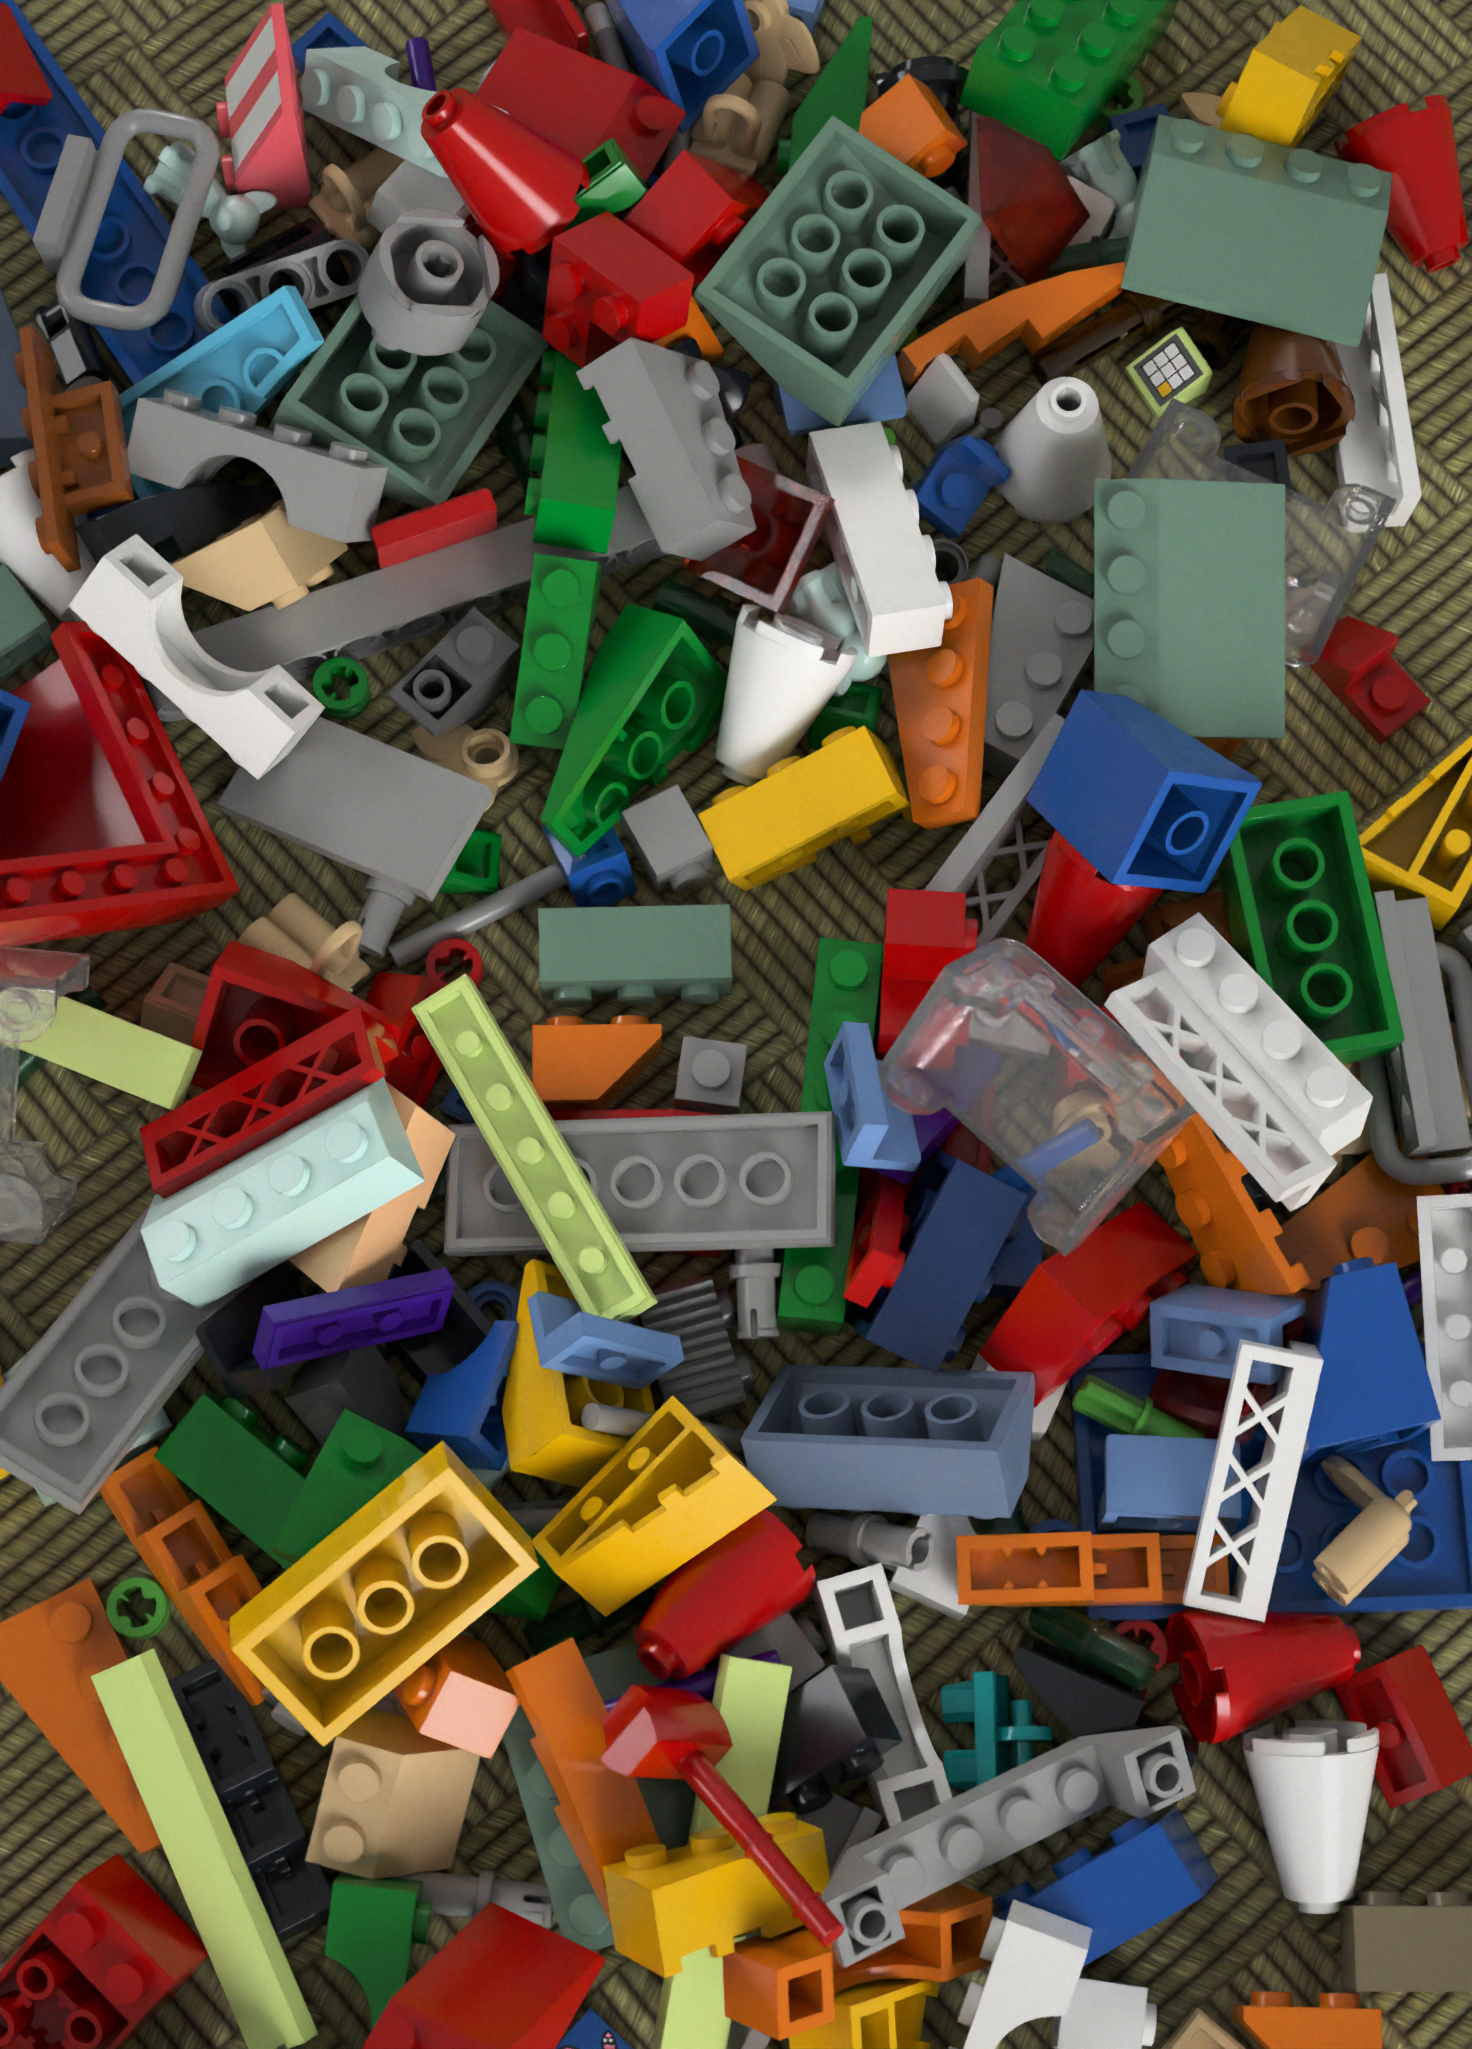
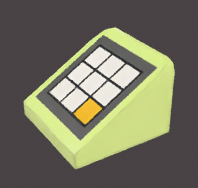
[1124,327,1212,419]

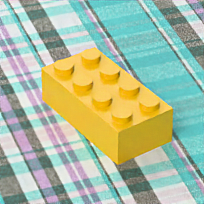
[230,1440,539,1747]

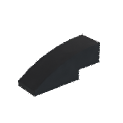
[76,484,283,565]
[1013,1632,1200,1805]

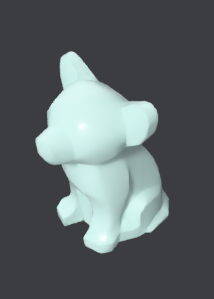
[1057,129,1138,264]
[143,140,277,259]
[774,562,890,697]

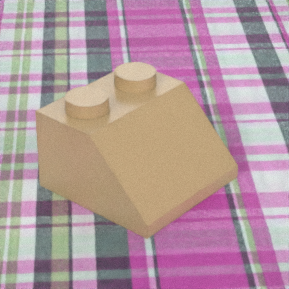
[170,498,349,612]
[305,1708,481,1879]

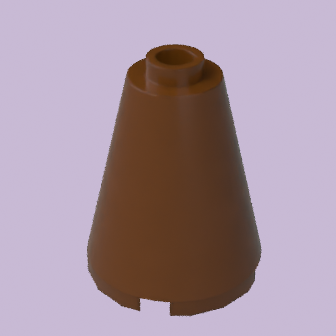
[1232,322,1355,457]

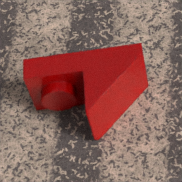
[1300,615,1431,745]

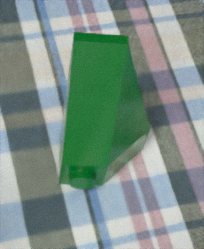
[541,603,727,857]
[270,1408,562,1622]

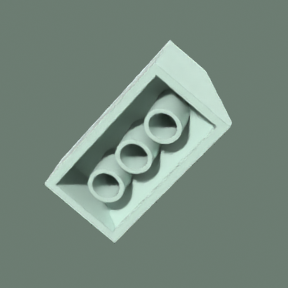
[140,1077,425,1309]

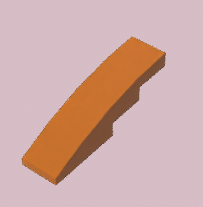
[897,262,1126,386]
[99,1445,266,1706]
[956,1531,1230,1606]
[505,1637,660,1926]

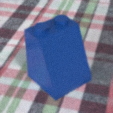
[606,0,760,134]
[1026,689,1263,893]
[1299,1257,1441,1466]

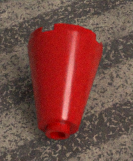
[421,88,590,259]
[1334,95,1469,273]
[1020,828,1166,997]
[634,1509,816,1680]
[1165,1609,1361,1745]

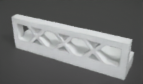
[1333,273,1422,530]
[1104,968,1338,1212]
[1417,1194,1472,1461]
[1182,1339,1323,1622]

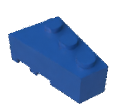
[993,1805,1219,1966]

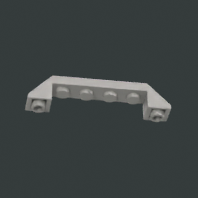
[821,1725,1196,1968]

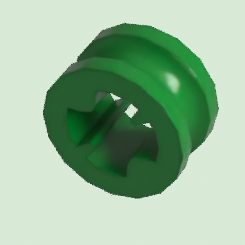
[312,657,371,720]

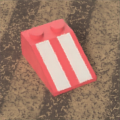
[216,3,313,211]

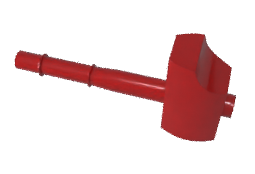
[600,1684,844,1947]

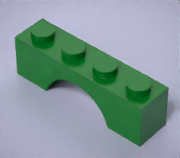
[324,1871,433,2031]

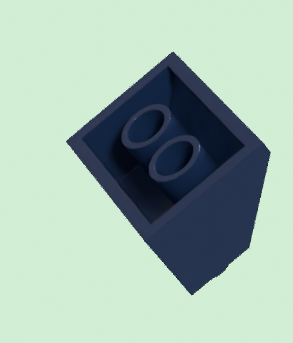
[844,1148,1028,1374]

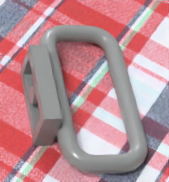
[32,108,219,331]
[1358,941,1472,1186]

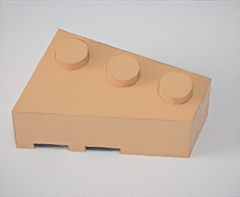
[288,1082,456,1293]

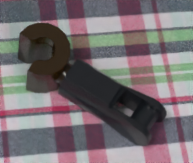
[33,296,124,395]

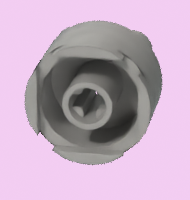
[358,208,500,356]

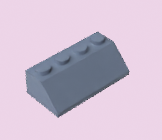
[741,1364,1036,1519]

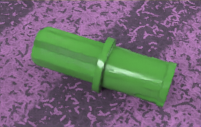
[1072,1375,1204,1438]

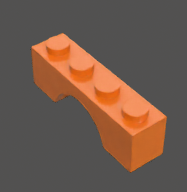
[722,1883,993,2041]

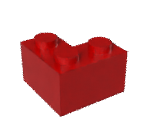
[542,211,694,368]
[877,888,977,1071]

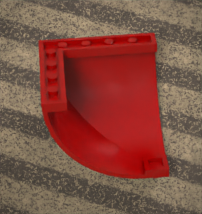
[0,621,240,948]

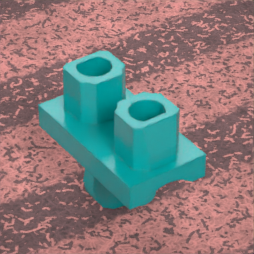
[941,1671,1052,1791]

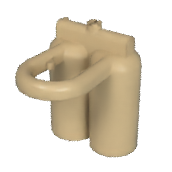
[689,73,791,177]
[308,147,405,250]
[237,892,370,994]
[1312,1454,1418,1607]

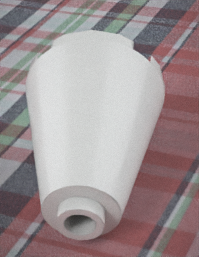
[994,377,1112,525]
[0,448,96,622]
[715,604,858,786]
[1241,1719,1379,1914]

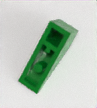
[776,16,873,176]

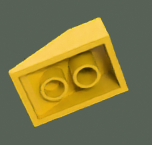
[501,1259,655,1488]

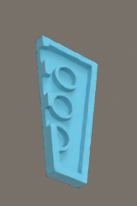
[120,285,325,499]

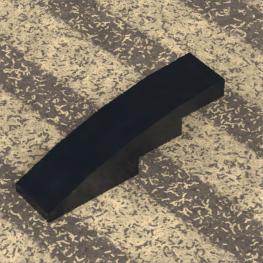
[168,1658,332,1943]

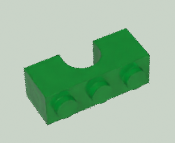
[509,553,603,750]

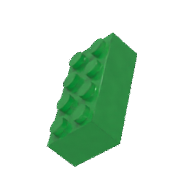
[959,0,1179,161]
[1217,790,1405,1064]

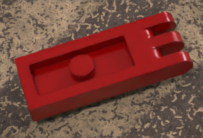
[843,1173,910,1308]

